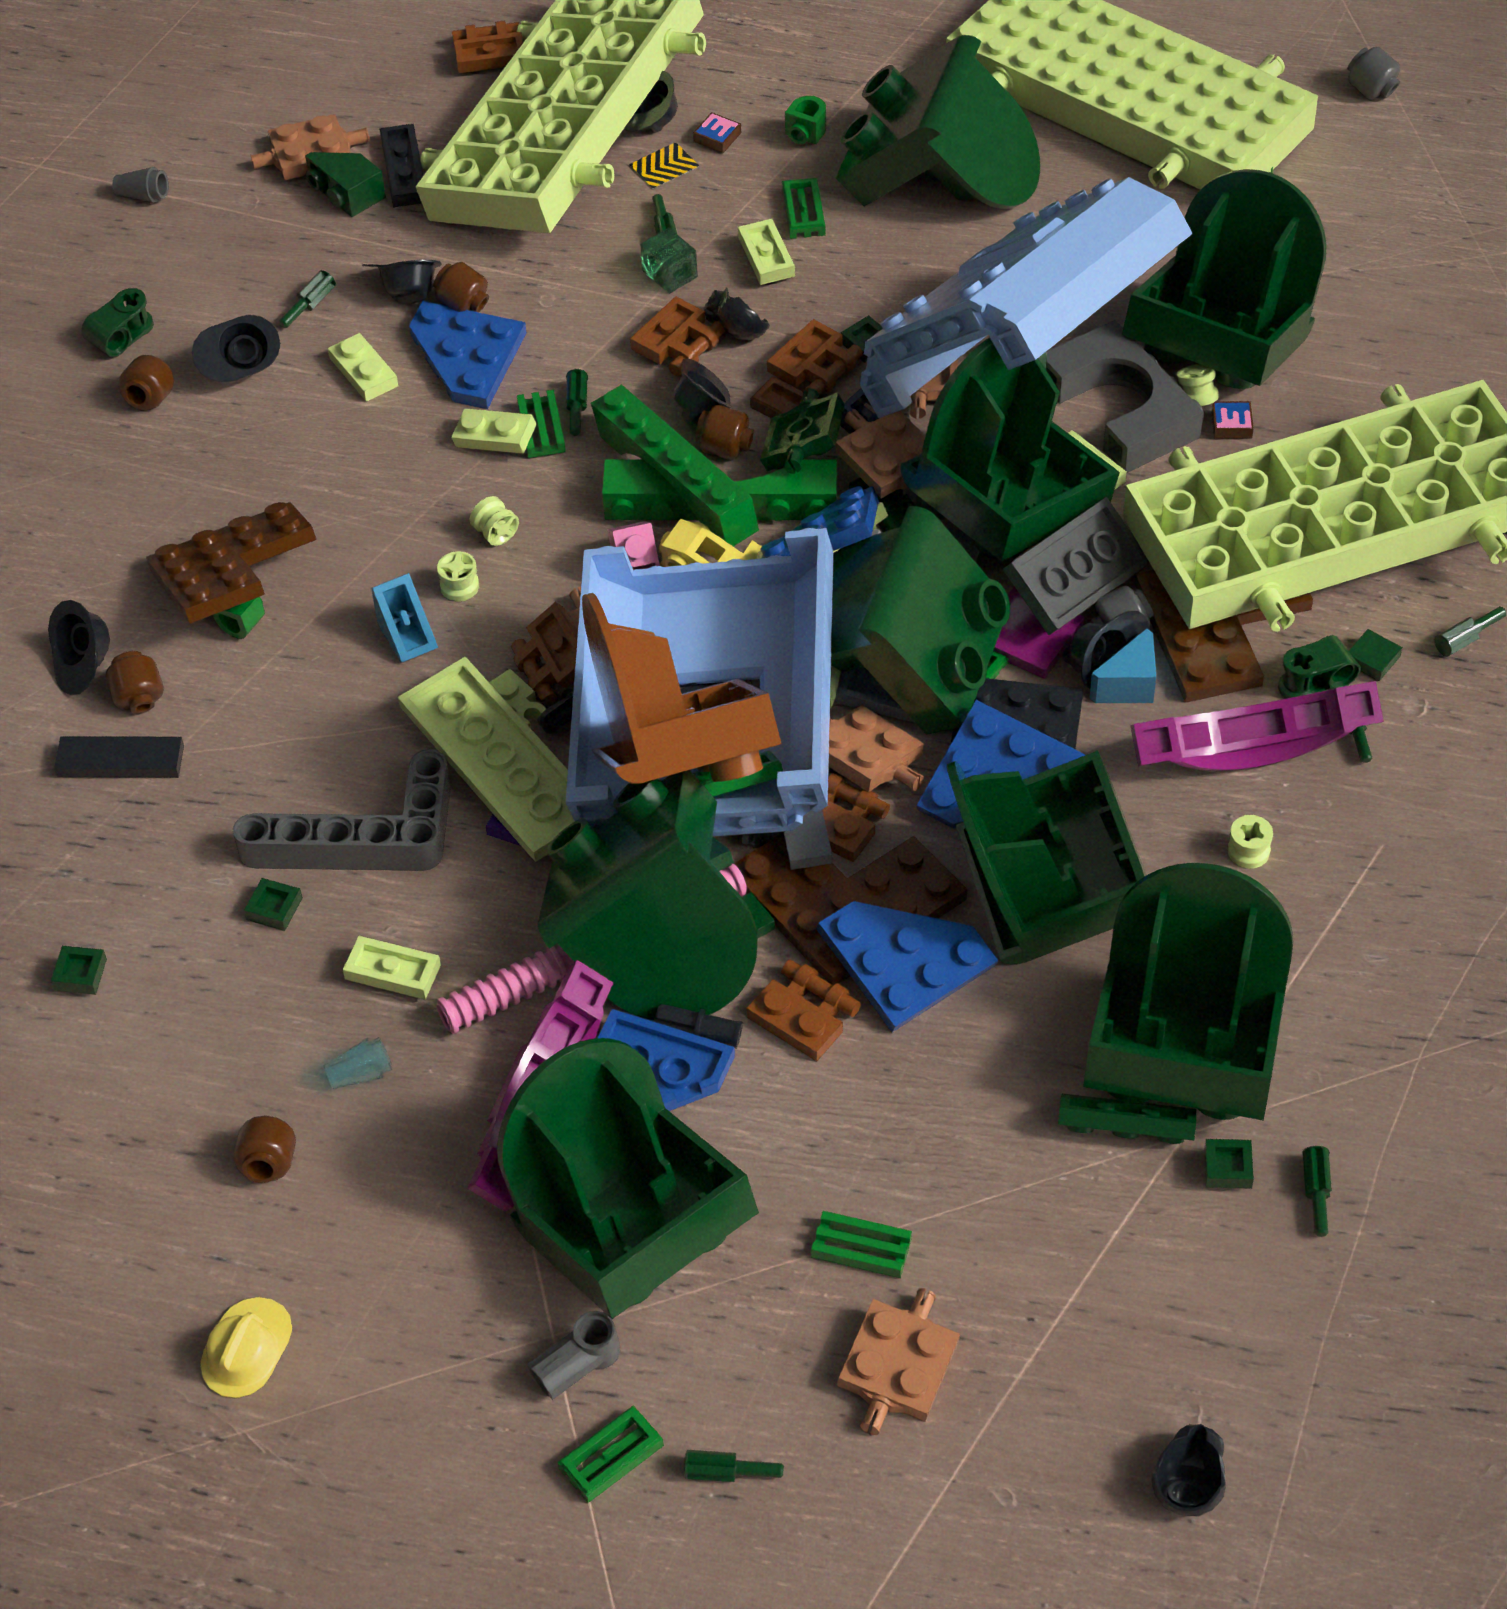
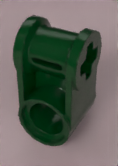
[81,288,154,357]
[1278,635,1361,699]

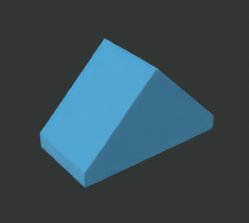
[371,573,438,662]
[1090,629,1156,703]

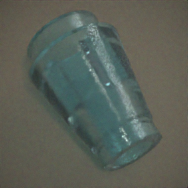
[323,1037,393,1090]

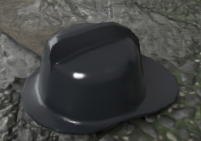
[624,71,678,132]
[362,260,442,304]
[192,315,281,383]
[673,358,732,423]
[48,600,110,695]
[1062,611,1149,689]

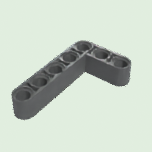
[233,749,451,871]

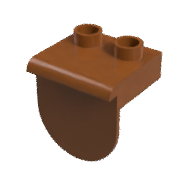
[582,592,782,783]

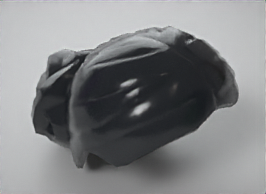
[704,287,770,341]
[1151,1424,1226,1517]

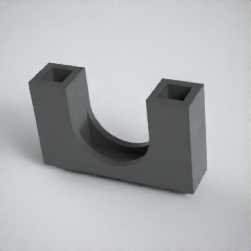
[1045,320,1204,473]

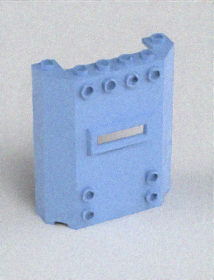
[860,177,1193,418]
[566,528,833,836]

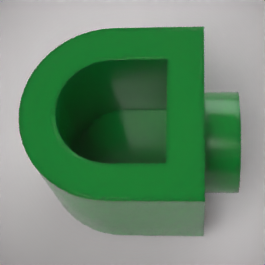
[785,96,826,144]
[213,597,265,639]

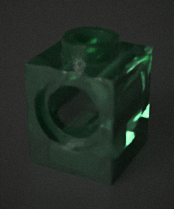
[640,228,698,294]

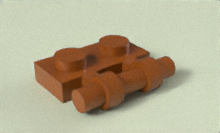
[452,20,523,73]
[630,296,725,376]
[767,319,863,396]
[511,602,578,706]
[822,773,890,862]
[746,959,861,1062]

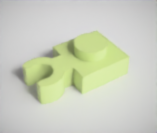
[489,669,546,728]

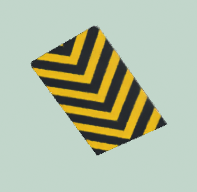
[629,143,699,189]

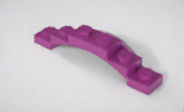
[1130,681,1384,771]
[467,960,613,1211]

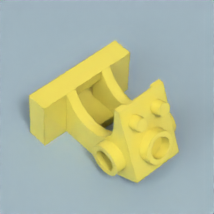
[659,519,762,567]

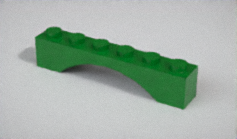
[591,384,759,547]
[602,459,837,521]

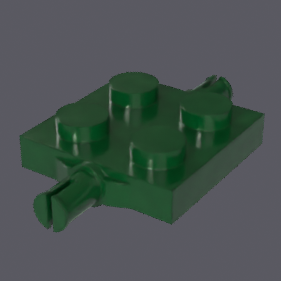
[760,388,845,474]

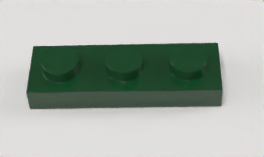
[1058,1093,1196,1144]

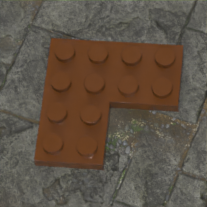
[146,502,317,624]
[1134,570,1313,703]
[734,833,968,985]

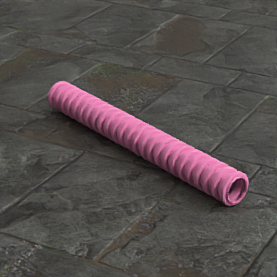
[436,864,747,1034]

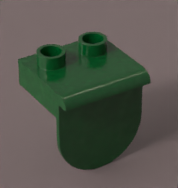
[835,35,1040,209]
[1122,169,1327,389]
[900,337,1120,562]
[831,506,1011,735]
[947,750,1146,965]
[538,770,758,1020]
[1083,863,1294,1121]
[497,1038,759,1319]

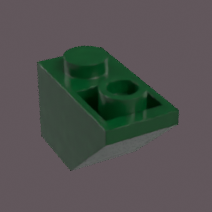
[305,152,386,217]

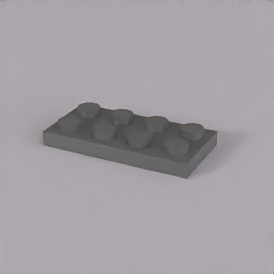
[1003,497,1150,635]

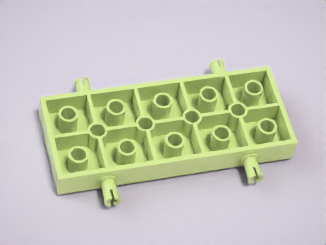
[416,0,706,233]
[946,0,1318,190]
[1123,380,1507,632]

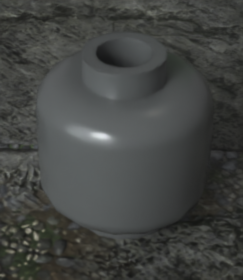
[1347,47,1400,100]
[1091,586,1154,628]

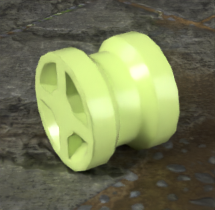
[1177,364,1219,406]
[469,496,519,546]
[437,551,479,602]
[1228,815,1273,869]

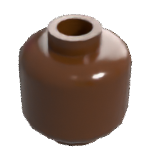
[433,262,489,312]
[118,355,174,410]
[695,405,754,460]
[105,651,164,714]
[233,1115,296,1183]

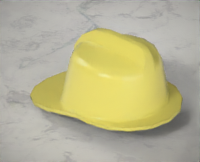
[200,1297,292,1398]

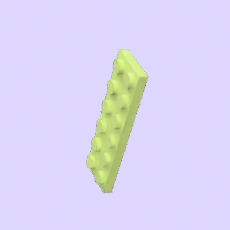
[397,657,575,862]

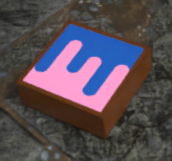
[693,112,742,153]
[1211,401,1254,439]

